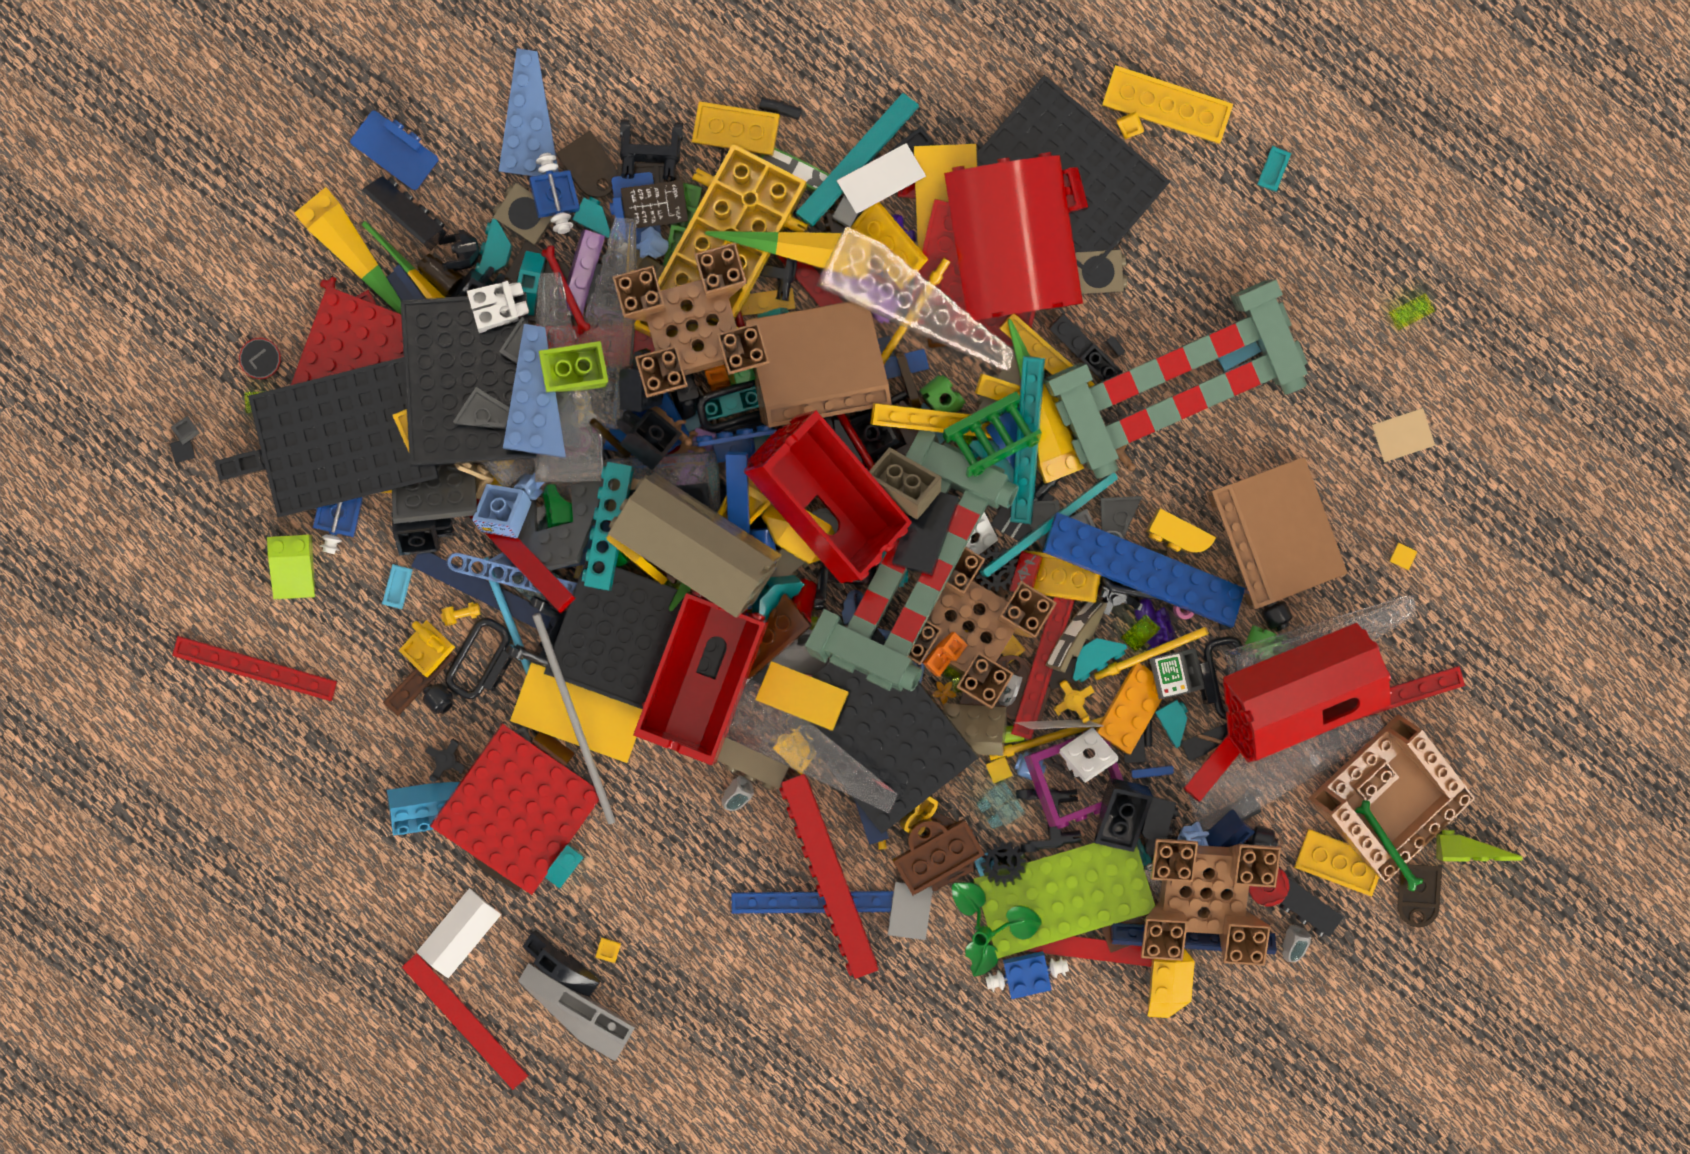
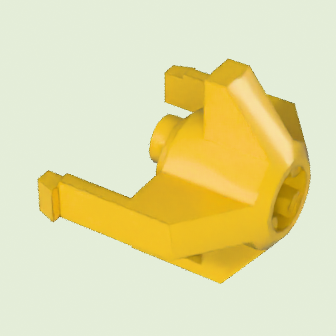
[1053,679,1095,724]

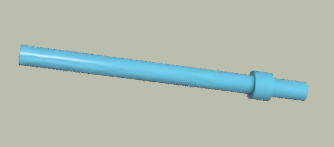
[482,557,531,675]

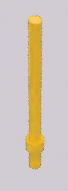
[881,258,950,364]
[1094,627,1209,680]
[989,716,1104,761]

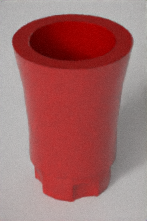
[791,579,817,623]

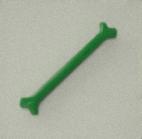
[1355,800,1423,891]

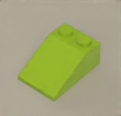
[538,341,608,393]
[267,535,315,599]

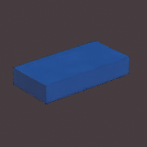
[1130,765,1174,779]

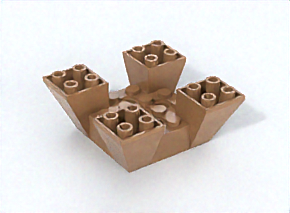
[613,243,770,398]
[884,547,1057,709]
[1141,839,1281,966]

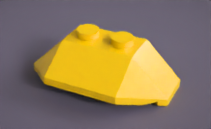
[762,504,835,564]
[1147,949,1195,1018]

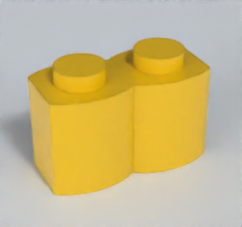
[900,796,938,835]

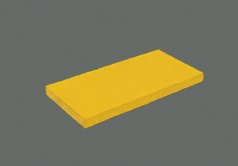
[914,144,977,251]
[510,662,643,763]

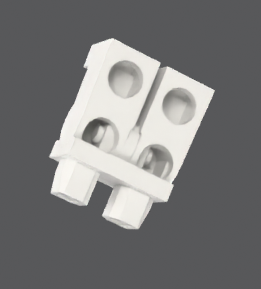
[467,281,529,333]

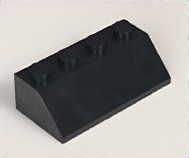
[362,176,447,251]

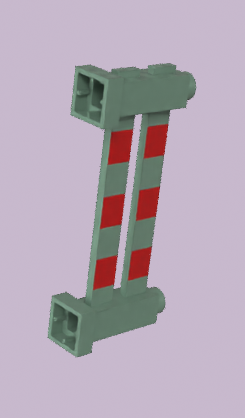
[1043,279,1308,479]
[805,430,1019,692]

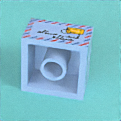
[472,484,532,538]

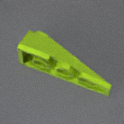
[1436,830,1523,862]

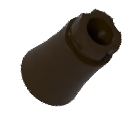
[418,253,465,298]

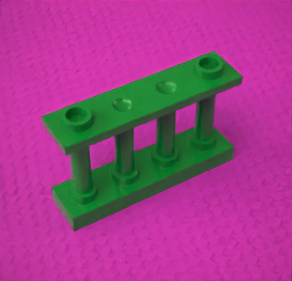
[943,391,1042,478]

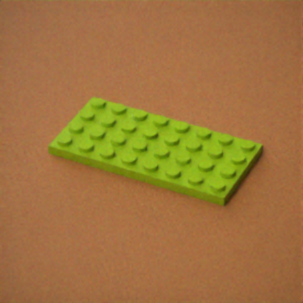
[974,843,1155,959]

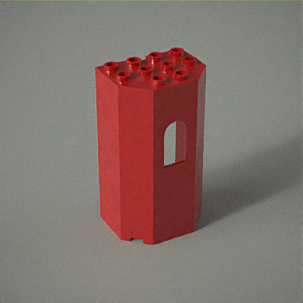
[744,410,912,583]
[633,590,769,766]
[1223,623,1392,763]

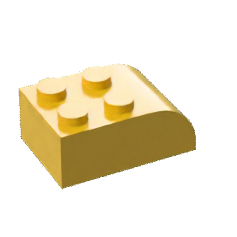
[1146,508,1216,553]

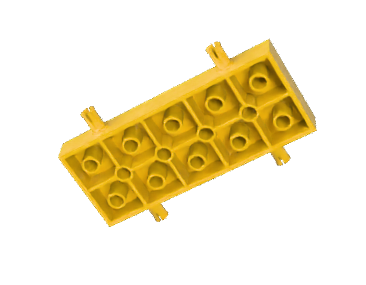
[634,144,808,352]

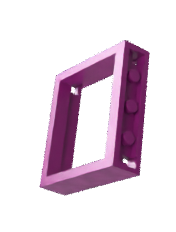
[1024,729,1124,829]

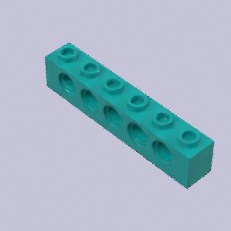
[582,462,634,591]

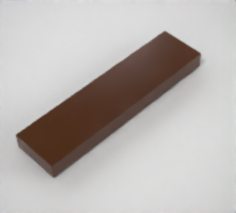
[383,653,456,716]

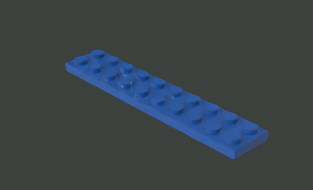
[1043,512,1246,628]

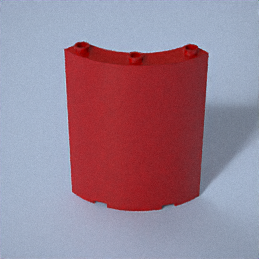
[944,152,1083,322]

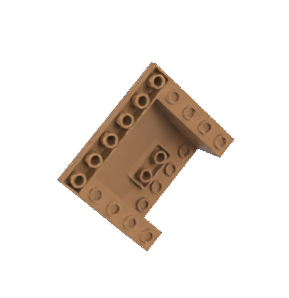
[744,298,892,428]
[1207,457,1348,609]
[1308,714,1475,883]

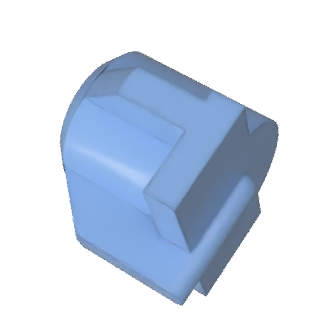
[636,226,669,259]
[514,472,546,500]
[1177,822,1209,846]

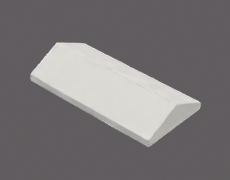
[417,888,501,978]

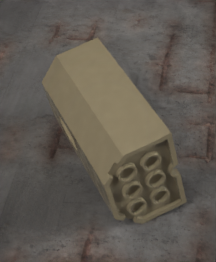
[608,473,782,618]

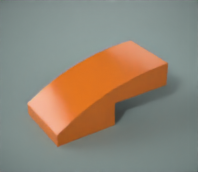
[704,364,730,391]
[922,632,968,677]

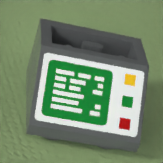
[1150,648,1205,699]

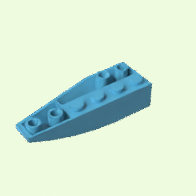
[387,782,460,836]

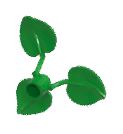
[952,882,1042,977]

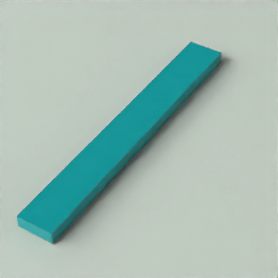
[796,93,919,227]
[1010,356,1045,524]
[979,472,1118,577]

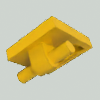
[398,620,455,678]

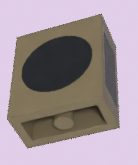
[493,183,553,246]
[1075,250,1127,295]

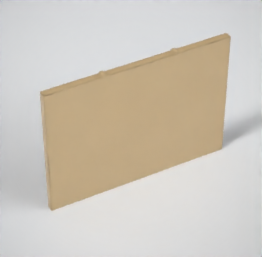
[1372,408,1435,462]

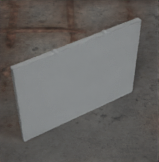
[887,882,933,940]

